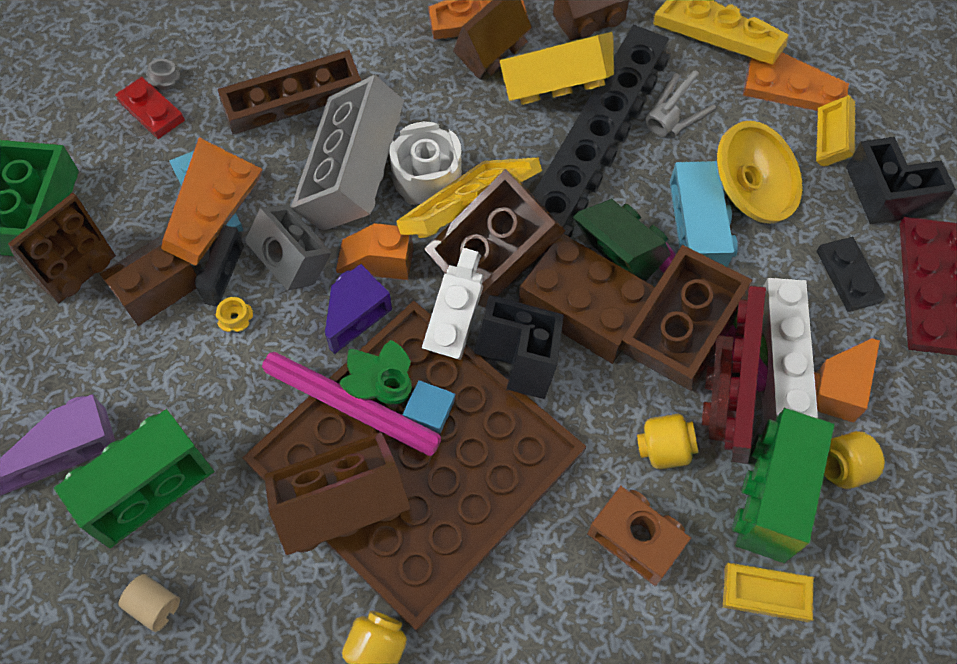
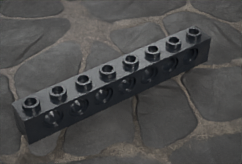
[532,24,671,252]

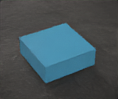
[402,380,456,434]

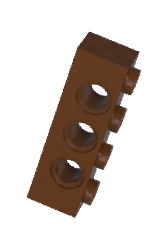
[217,50,361,135]

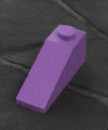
[0,394,115,496]

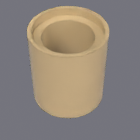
[118,574,180,632]

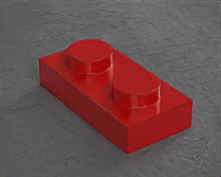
[115,77,185,139]

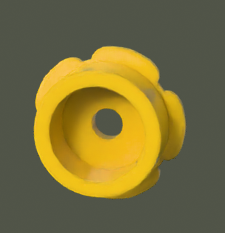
[216,297,253,332]

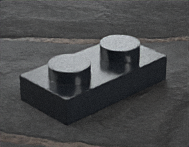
[195,225,244,307]
[816,237,886,312]

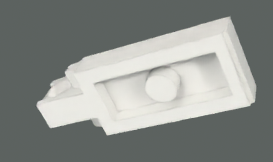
[422,248,483,360]

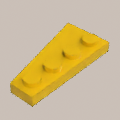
[654,0,789,65]
[396,157,542,238]

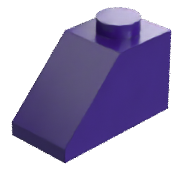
[325,264,393,354]

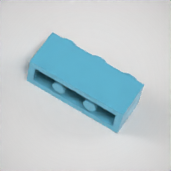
[670,161,738,267]

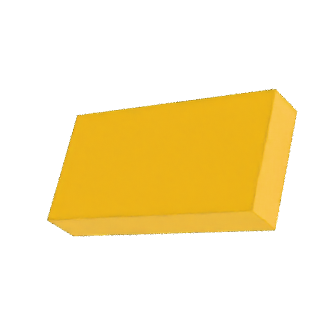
[816,95,855,166]
[723,563,814,622]

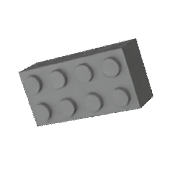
[291,75,404,231]

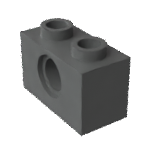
[245,204,332,291]

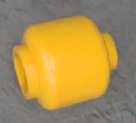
[637,414,699,470]
[824,431,885,489]
[342,611,407,664]

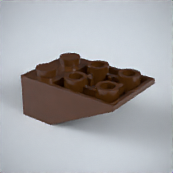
[8,193,116,304]

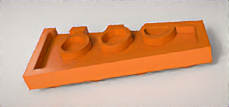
[161,137,263,266]

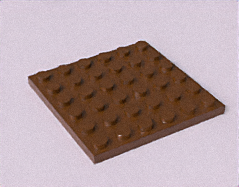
[242,301,587,633]

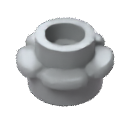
[146,59,180,89]

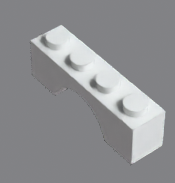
[762,278,818,428]

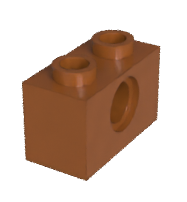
[587,486,691,587]

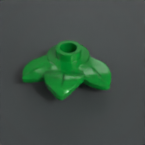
[340,340,412,404]

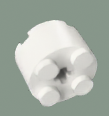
[390,122,461,205]

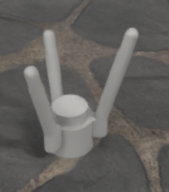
[645,70,716,137]

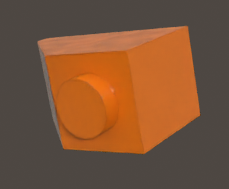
[336,223,413,280]
[814,338,880,423]

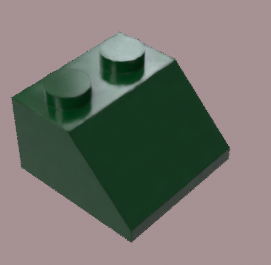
[573,199,671,282]

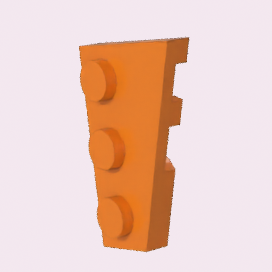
[429,0,527,39]
[743,52,849,111]

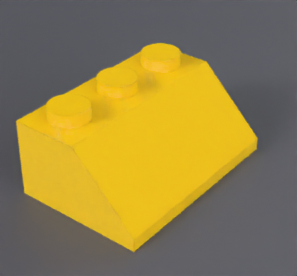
[500,32,614,105]

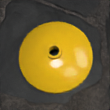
[717,121,802,224]

